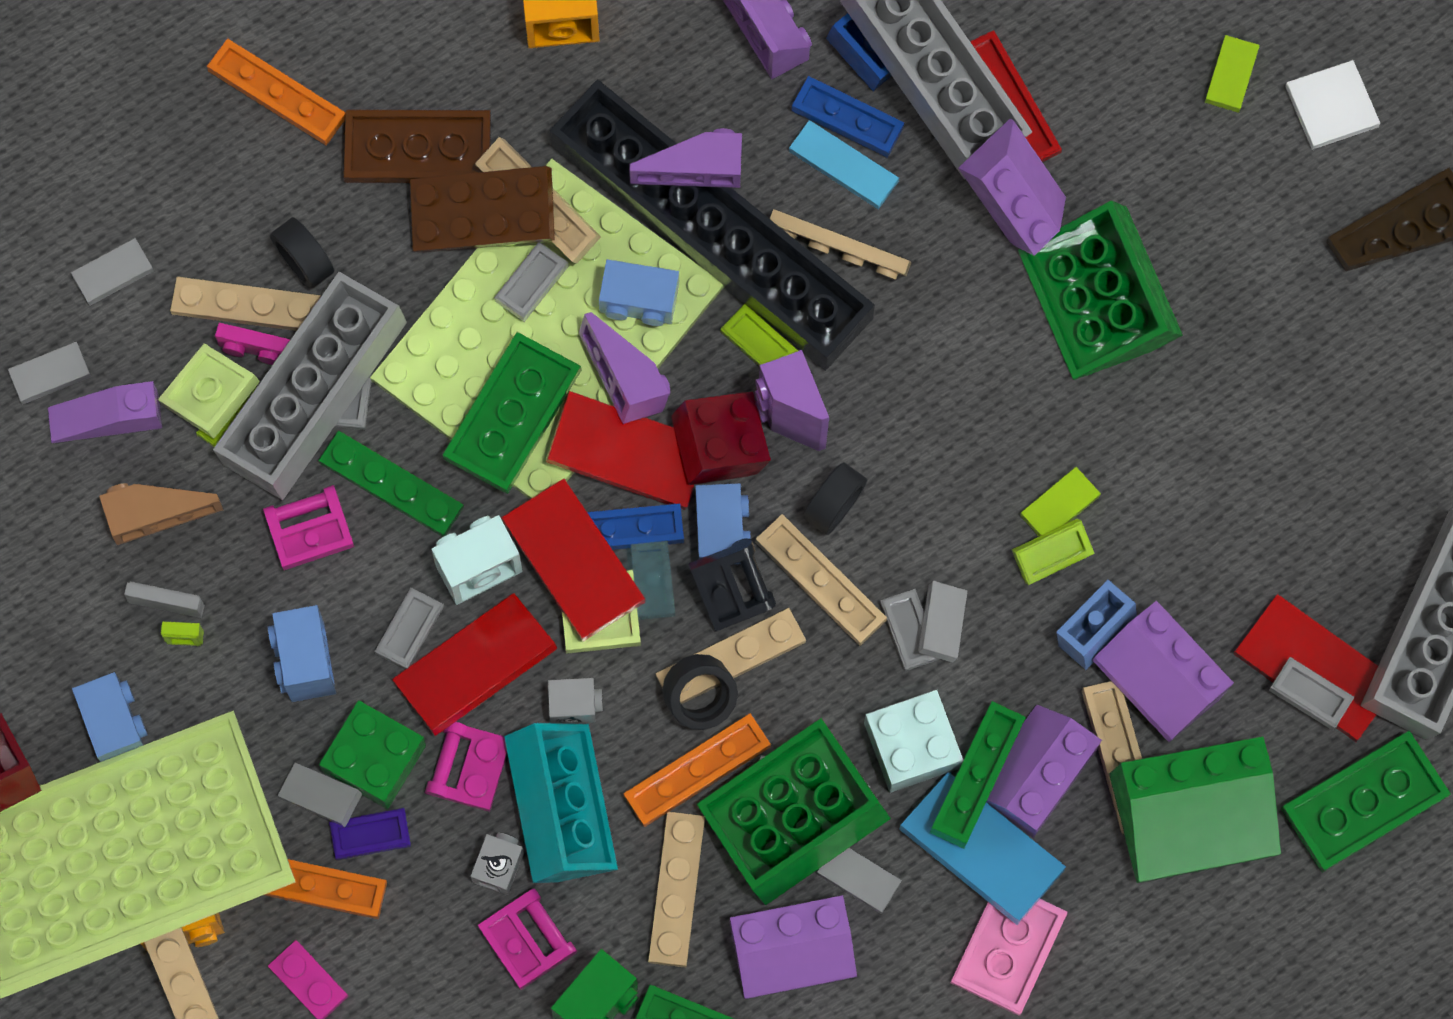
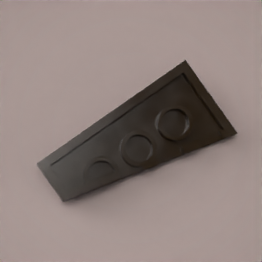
[1326,167,1453,271]

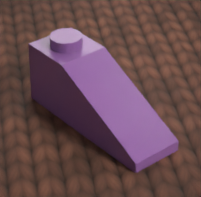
[630,128,742,188]
[579,312,670,424]
[48,381,162,443]

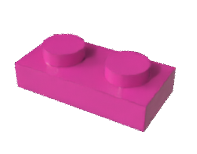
[215,322,290,365]
[268,940,349,1019]

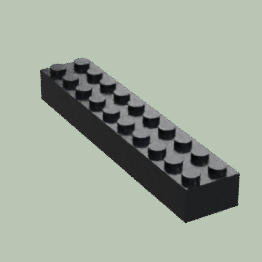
[549,79,875,371]

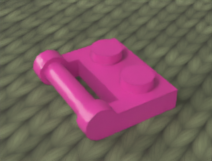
[263,485,354,570]
[425,722,508,812]
[478,888,578,990]

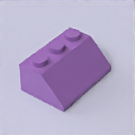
[723,0,812,79]
[958,119,1066,256]
[755,350,829,451]
[1092,601,1234,742]
[987,705,1102,838]
[730,895,857,999]

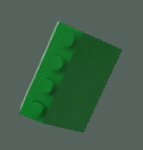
[1018,200,1183,380]
[697,718,891,905]
[1109,736,1281,883]

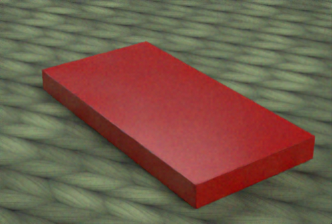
[970,30,1062,162]
[545,391,694,510]
[501,479,646,642]
[392,593,557,736]
[1234,594,1378,742]

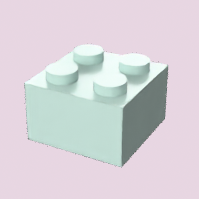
[432,515,522,605]
[864,690,963,793]

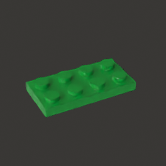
[443,332,582,494]
[1281,730,1451,873]

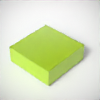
[161,622,204,646]

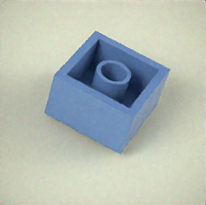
[268,605,336,702]

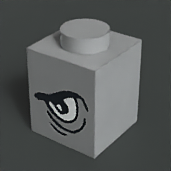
[548,678,603,724]
[471,832,524,895]

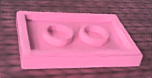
[951,899,1068,1016]

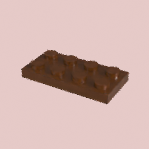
[344,110,491,183]
[410,166,555,253]

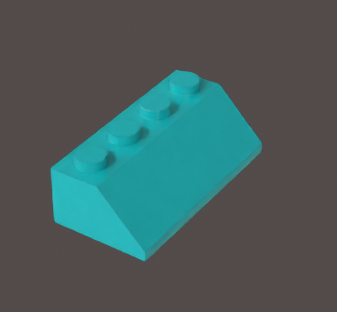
[504,723,618,883]

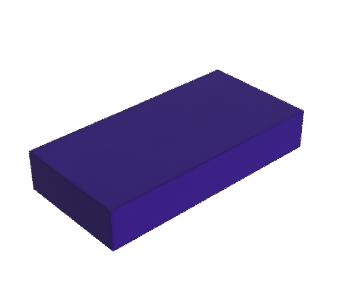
[329,808,411,861]

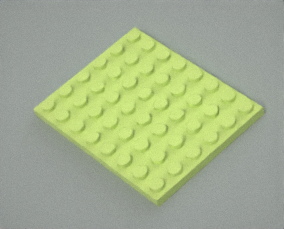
[370,159,724,499]
[0,711,296,999]

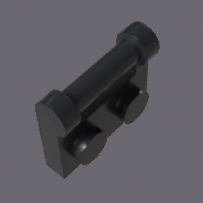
[689,538,776,632]

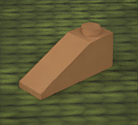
[99,483,223,545]

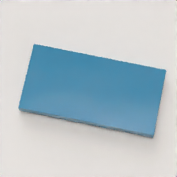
[899,772,1066,925]

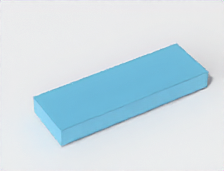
[789,120,899,210]

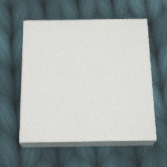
[1285,60,1380,150]

